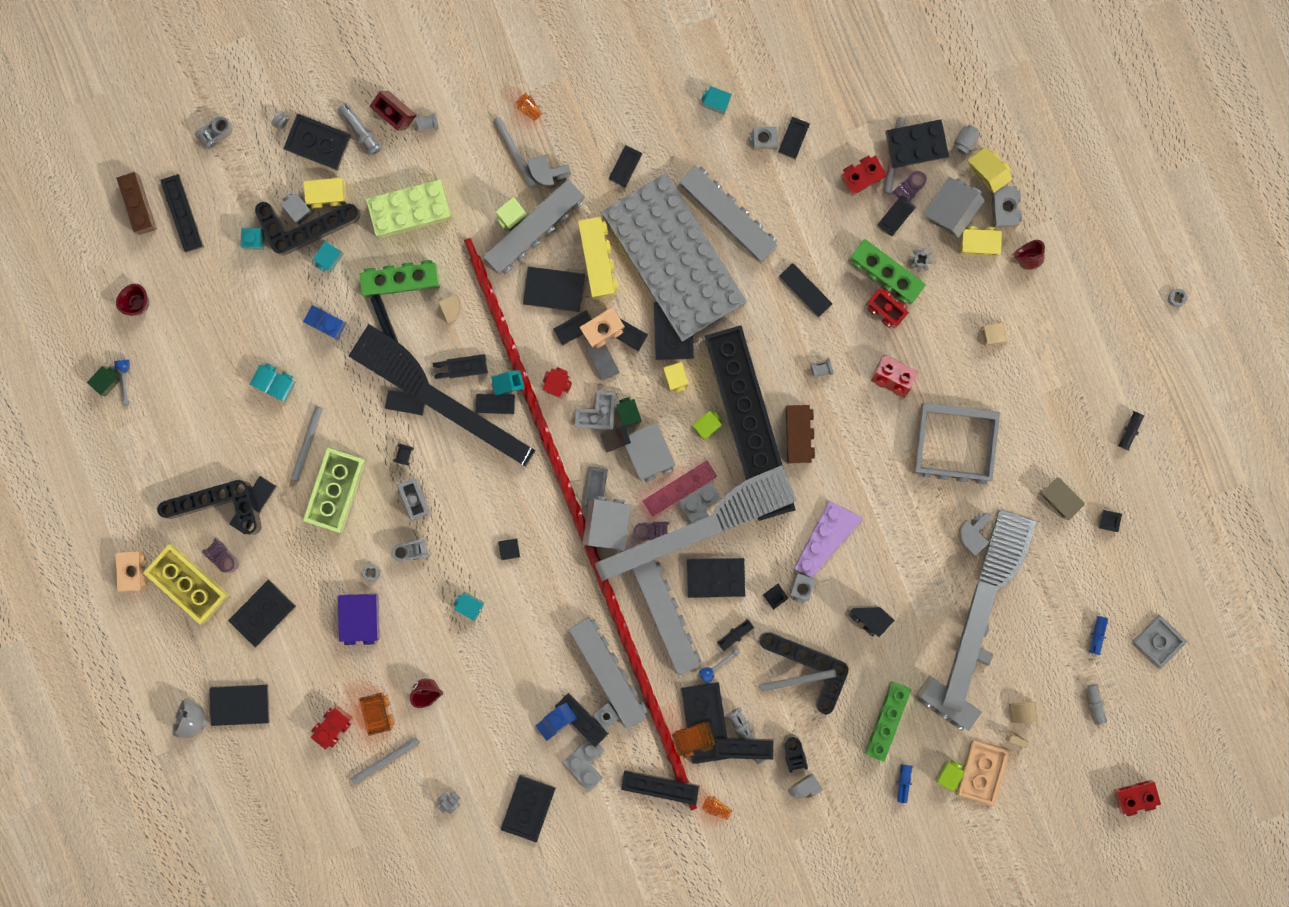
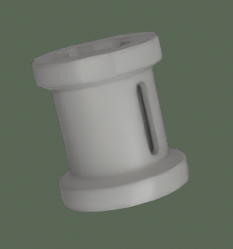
[416,113,438,133]
[810,358,834,379]

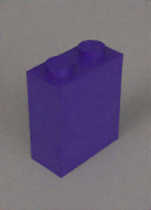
[338,594,380,645]

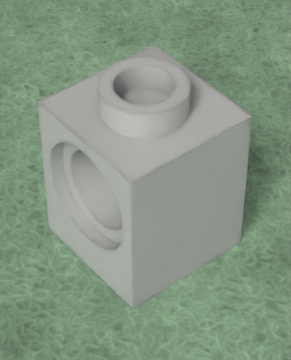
[749,127,778,150]
[281,193,313,225]
[789,573,816,603]

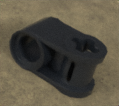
[783,734,808,773]

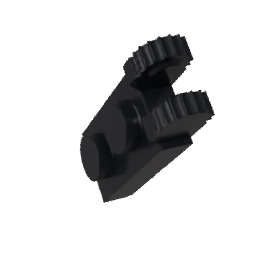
[433,354,488,379]

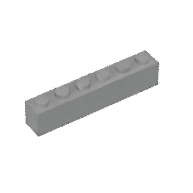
[679,165,778,263]
[483,179,584,275]
[633,560,701,675]
[569,617,648,729]

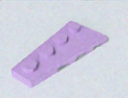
[794,501,863,578]

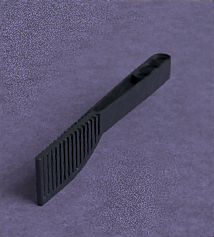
[349,324,536,467]

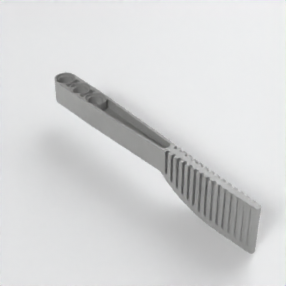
[595,466,797,581]
[941,509,1036,712]

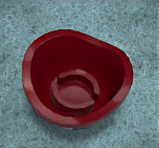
[1012,239,1045,270]
[116,283,149,316]
[410,678,443,708]

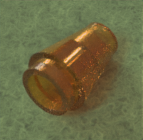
[515,93,543,121]
[702,796,732,820]

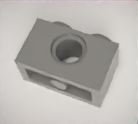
[991,186,1022,228]
[398,478,431,521]

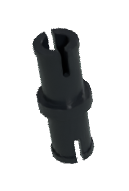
[1118,411,1145,451]
[717,619,754,651]

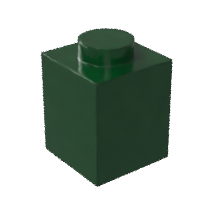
[87,366,121,397]
[616,397,642,427]

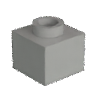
[593,701,620,729]

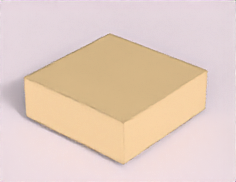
[1006,733,1029,749]

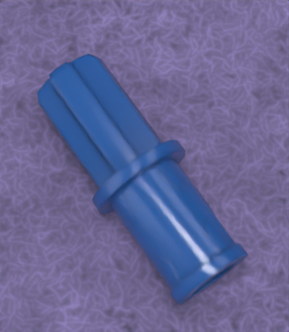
[1089,616,1108,655]
[897,764,913,803]

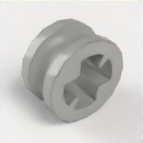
[271,111,290,130]
[1168,289,1187,307]
[362,564,380,582]

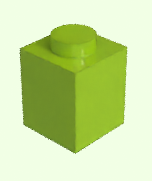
[692,411,722,440]
[935,760,965,792]

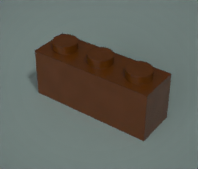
[116,172,157,235]
[785,405,815,464]

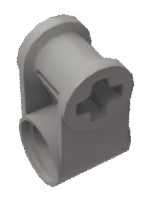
[194,116,233,150]
[392,538,430,561]

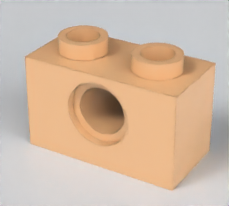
[580,307,625,349]
[116,551,147,591]

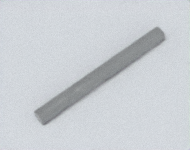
[494,117,536,188]
[883,117,905,194]
[291,406,323,481]
[760,669,836,692]
[351,737,420,784]

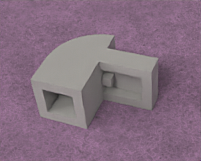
[527,155,571,188]
[959,513,992,556]

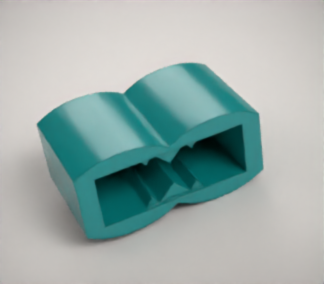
[249,363,296,402]

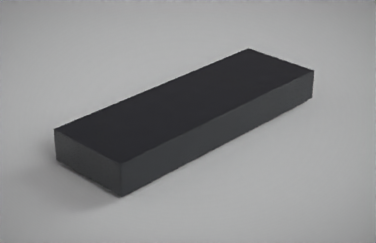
[779,263,833,318]
[229,476,277,535]
[555,693,609,747]
[715,738,774,760]

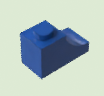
[303,305,347,340]
[535,703,577,741]

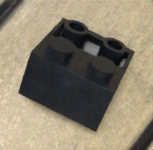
[847,605,895,637]

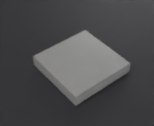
[1132,614,1188,669]

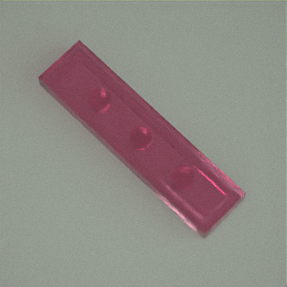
[642,460,717,517]

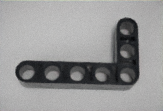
[255,202,360,256]
[157,480,262,535]
[759,632,849,715]

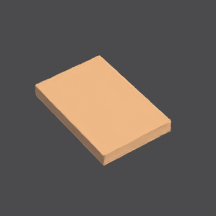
[956,739,1010,806]

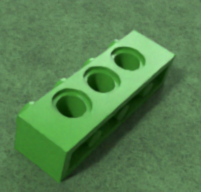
[850,239,926,305]
[359,260,440,297]
[864,681,912,762]

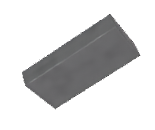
[585,344,620,381]
[583,467,608,505]

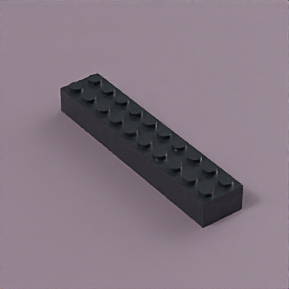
[704,325,796,521]

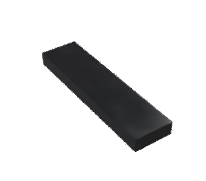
[160,174,204,253]
[621,770,700,805]

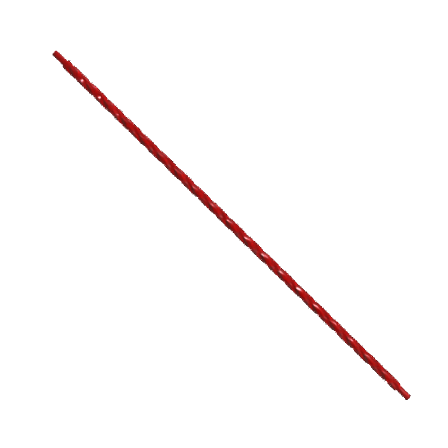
[464,238,698,811]

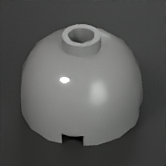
[172,699,207,738]

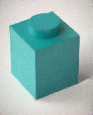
[701,86,732,115]
[241,228,264,250]
[313,241,344,272]
[491,370,524,395]
[453,592,484,621]

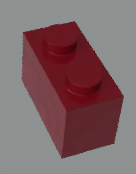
[369,91,417,131]

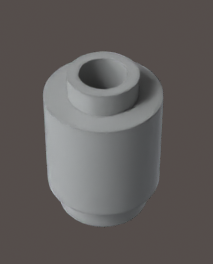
[954,125,980,155]

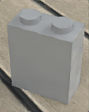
[923,177,985,238]
[625,423,676,482]
[583,496,631,550]

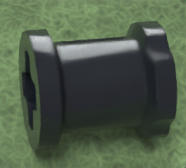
[393,443,414,466]

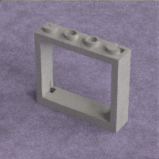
[914,403,1000,484]

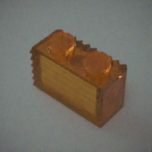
[359,692,395,736]
[671,721,715,758]

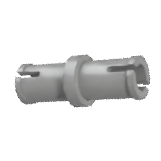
[1086,684,1107,725]

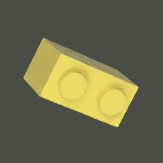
[968,147,1012,193]
[304,178,346,209]
[960,226,1002,256]
[663,362,689,394]

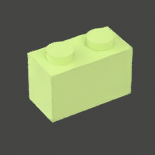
[496,197,527,231]

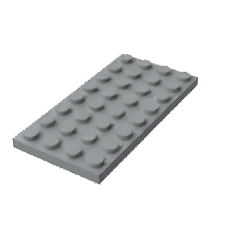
[601,173,747,342]

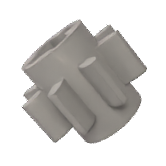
[909,248,933,272]
[437,790,460,814]

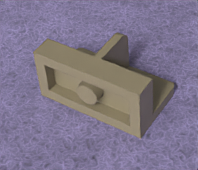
[1039,477,1085,520]

